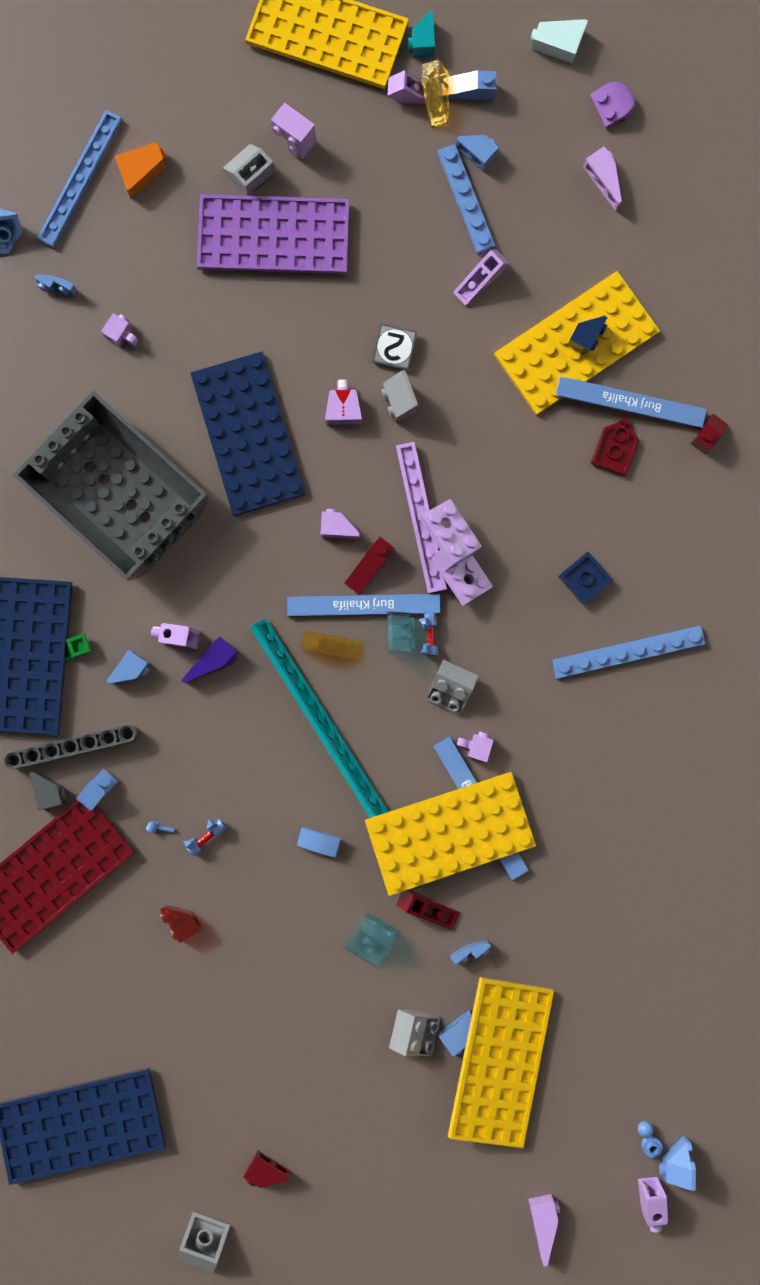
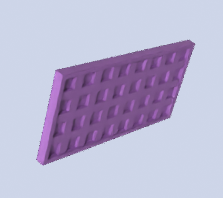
[197,194,349,274]

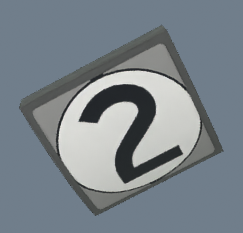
[372,324,417,370]

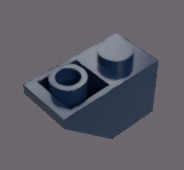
[567,316,608,356]

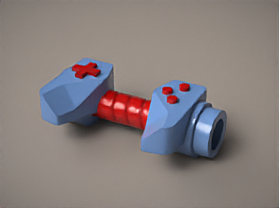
[419,613,438,656]
[183,819,227,856]

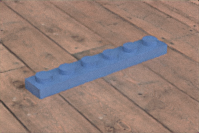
[437,144,495,254]

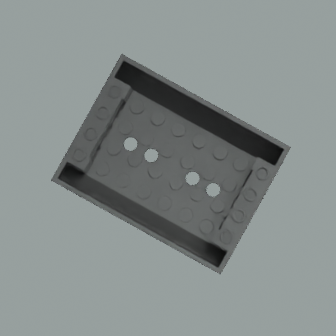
[13,391,208,581]

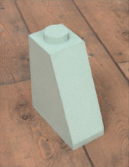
[530,19,588,64]

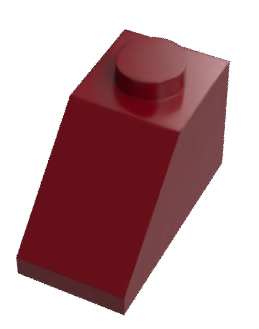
[690,414,728,455]
[243,1150,291,1188]

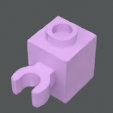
[101,313,139,347]
[457,732,493,762]

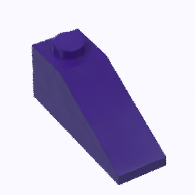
[181,636,239,683]

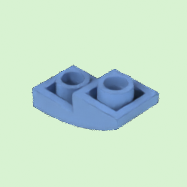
[34,275,78,297]
[297,826,342,857]
[450,940,491,965]

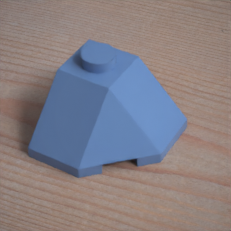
[0,208,22,254]
[659,1136,696,1191]

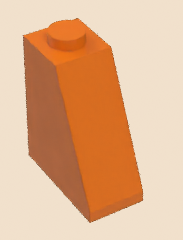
[115,142,167,198]

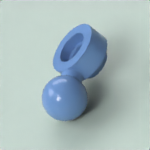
[637,1121,663,1158]

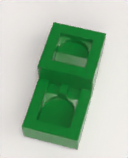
[65,633,91,662]

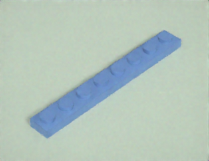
[551,626,705,679]

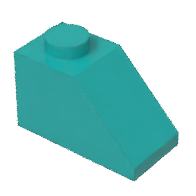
[408,11,435,58]

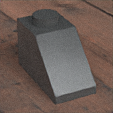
[29,771,67,811]

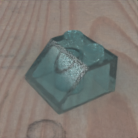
[387,611,415,653]
[344,912,400,968]

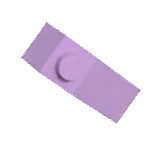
[583,147,622,211]
[453,250,510,306]
[528,1194,560,1267]

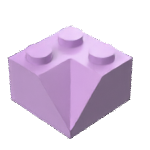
[271,102,316,159]

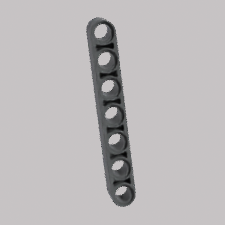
[4,725,139,769]

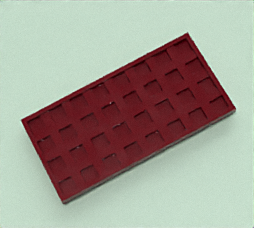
[0,800,135,954]

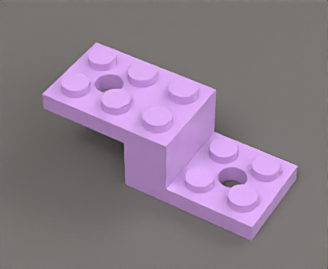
[419,499,493,606]

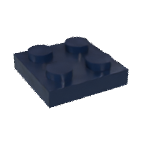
[558,552,613,605]

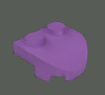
[590,82,635,129]

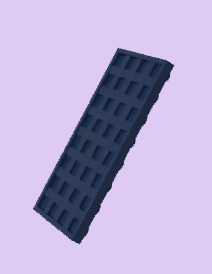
[190,351,306,516]
[0,577,72,735]
[0,1068,166,1185]

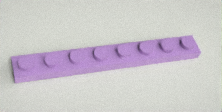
[396,442,447,594]

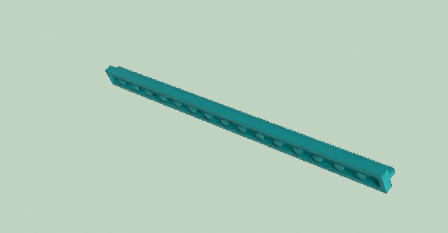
[250,618,424,890]

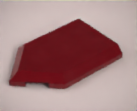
[590,417,639,476]

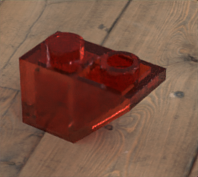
[160,905,202,943]

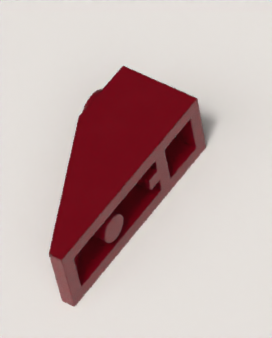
[344,536,395,595]
[396,889,460,930]

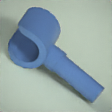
[146,821,174,834]

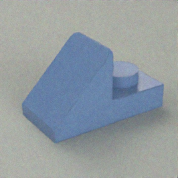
[76,769,118,811]

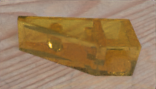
[422,60,449,128]
[301,630,362,661]

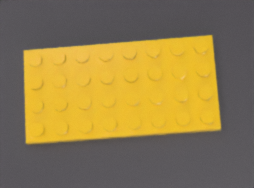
[245,0,409,90]
[494,271,660,416]
[364,772,536,896]
[448,977,554,1148]

